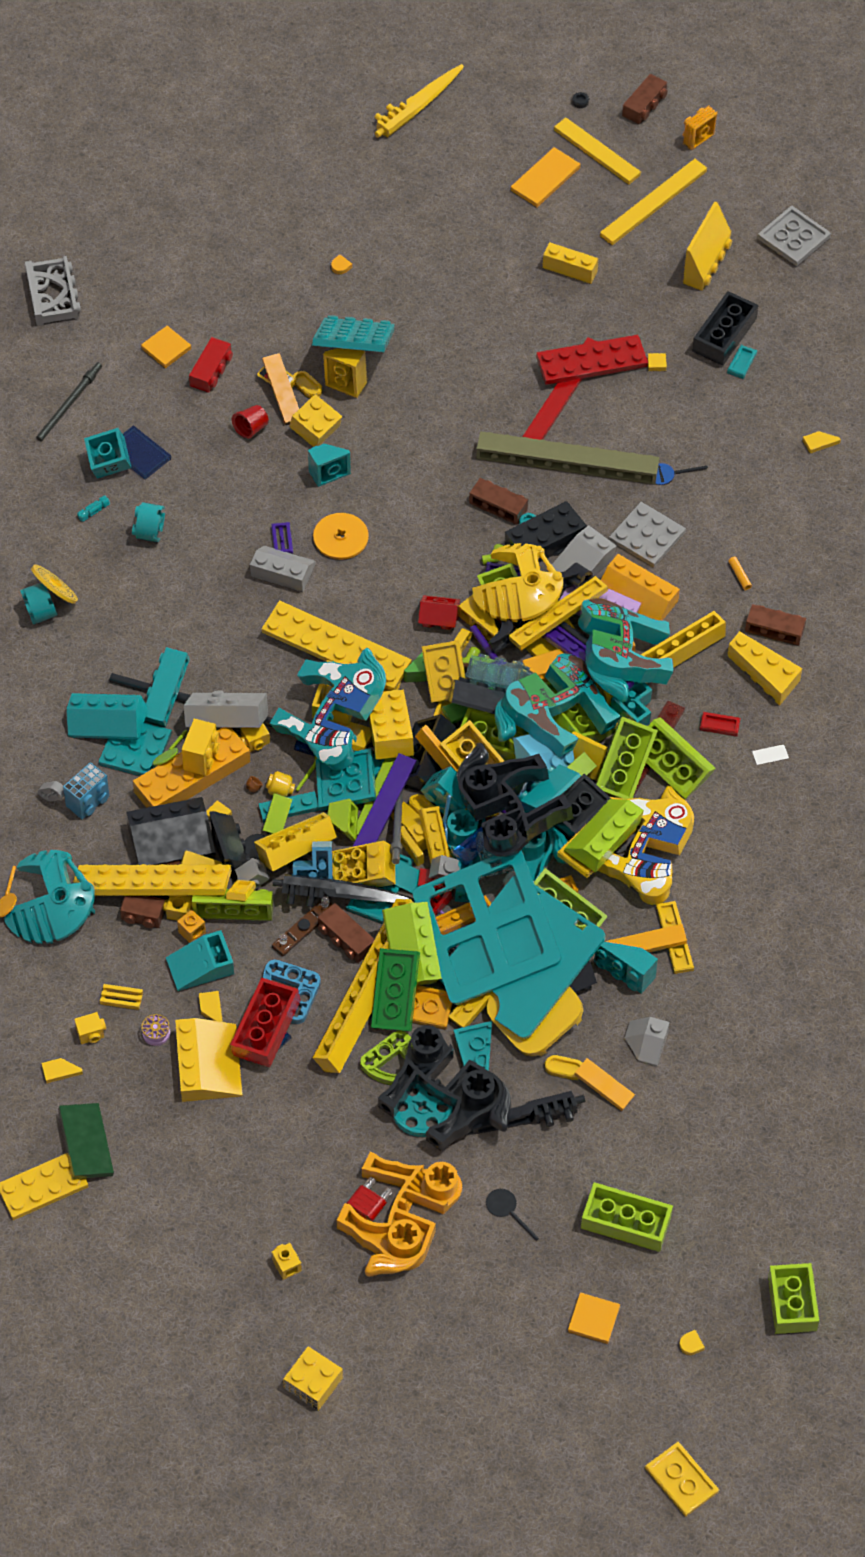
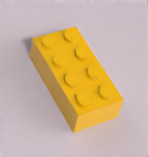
[368,690,414,759]

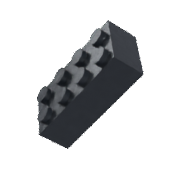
[692,291,759,366]
[505,501,587,562]

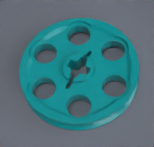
[393,1084,453,1137]

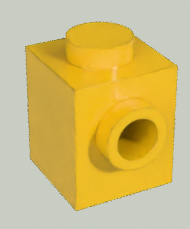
[240,723,270,752]
[74,1012,106,1045]
[271,1243,302,1280]

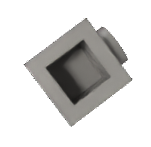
[429,855,460,880]
[235,858,270,889]

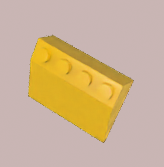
[683,201,732,291]
[175,1018,243,1102]

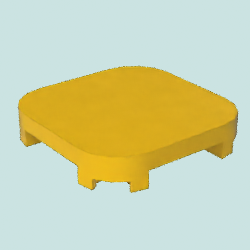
[487,986,583,1056]

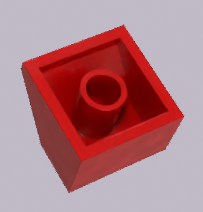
[418,595,460,630]

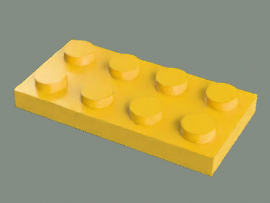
[0,1153,89,1221]

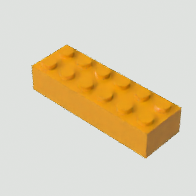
[133,727,251,808]

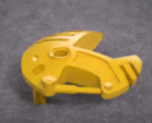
[472,543,564,622]

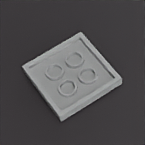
[757,205,831,266]
[609,502,686,568]

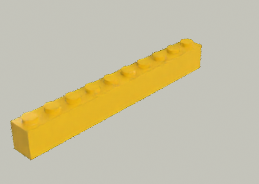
[313,899,414,1073]

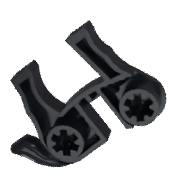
[457,743,573,857]
[378,1025,511,1152]

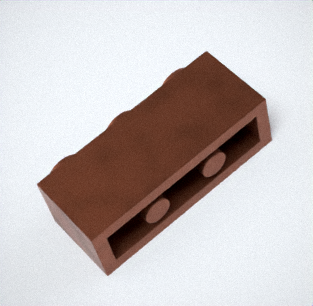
[622,74,668,124]
[469,478,528,525]
[745,604,806,646]
[318,903,375,963]

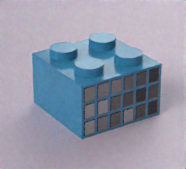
[63,762,109,819]

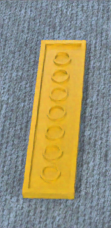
[262,600,412,691]
[72,864,232,895]

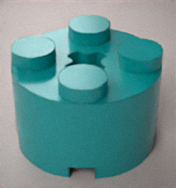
[132,502,165,542]
[20,582,58,625]

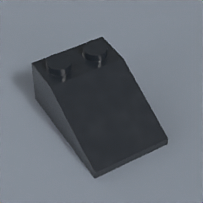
[553,774,611,841]

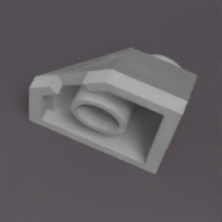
[624,1017,670,1067]

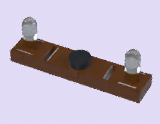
[272,897,333,956]

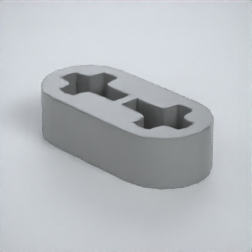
[38,781,64,802]

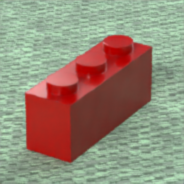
[189,337,233,393]

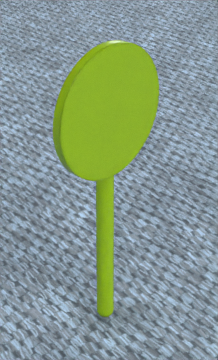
[153,730,188,766]

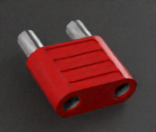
[347,1177,392,1222]

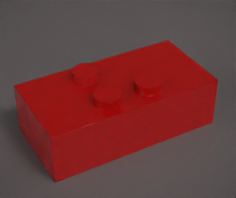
[230,977,301,1067]

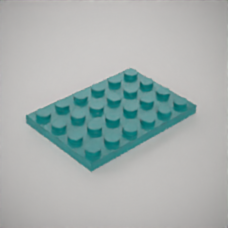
[312,315,395,352]

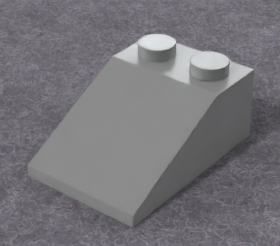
[552,525,616,576]

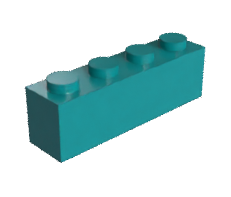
[144,647,190,728]

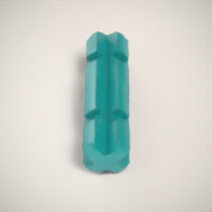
[77,495,110,522]

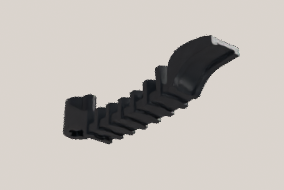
[489,563,593,653]

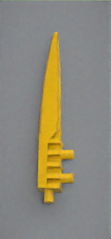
[374,65,464,138]

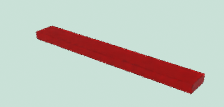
[523,337,598,440]

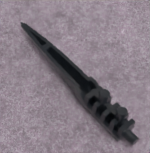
[273,874,415,907]
[465,1091,586,1136]

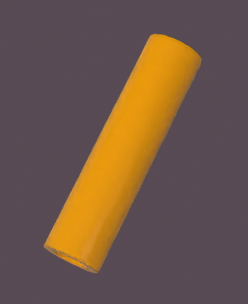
[728,557,752,590]

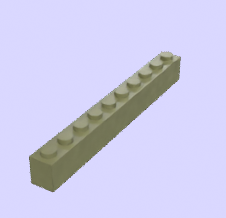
[476,431,660,485]

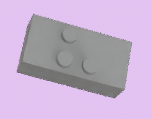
[184,691,268,728]

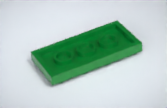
[371,948,420,1032]

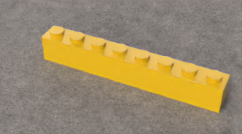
[594,611,726,706]

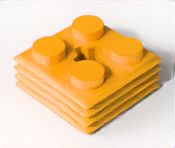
[682,106,717,150]

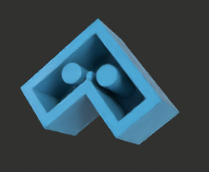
[293,841,333,879]

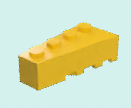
[727,631,802,706]
[254,812,337,871]

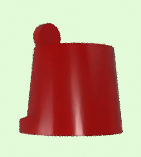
[231,405,269,439]

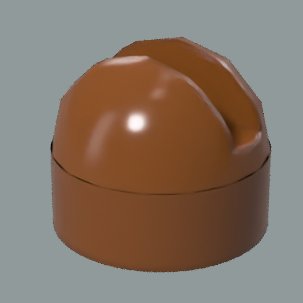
[246,776,263,793]

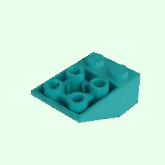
[166,930,234,991]
[594,941,658,994]

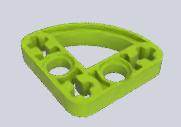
[360,1030,411,1085]

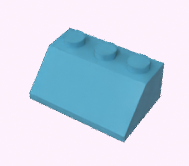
[513,734,574,769]

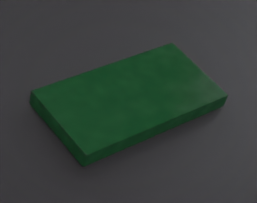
[58,1103,114,1179]

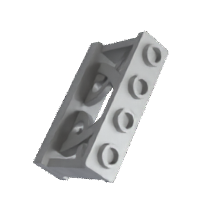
[25,256,81,326]

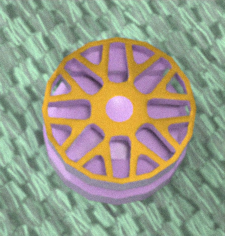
[142,1014,170,1046]

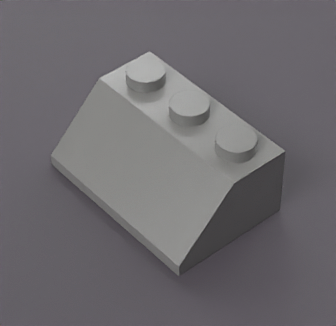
[250,546,316,592]

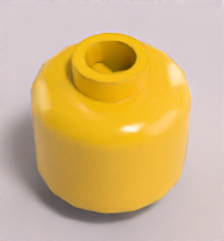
[265,771,295,797]

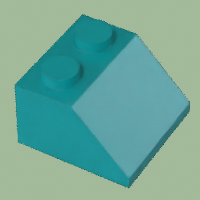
[308,444,351,487]

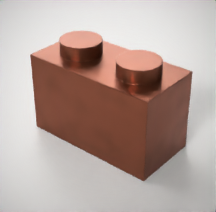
[120,895,165,928]

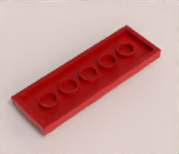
[536,335,648,385]

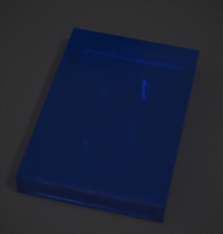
[123,425,171,480]

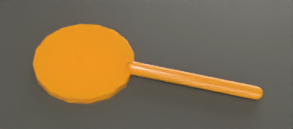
[0,866,17,918]

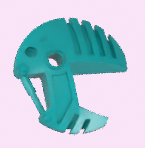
[4,850,95,944]

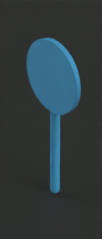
[442,795,451,840]

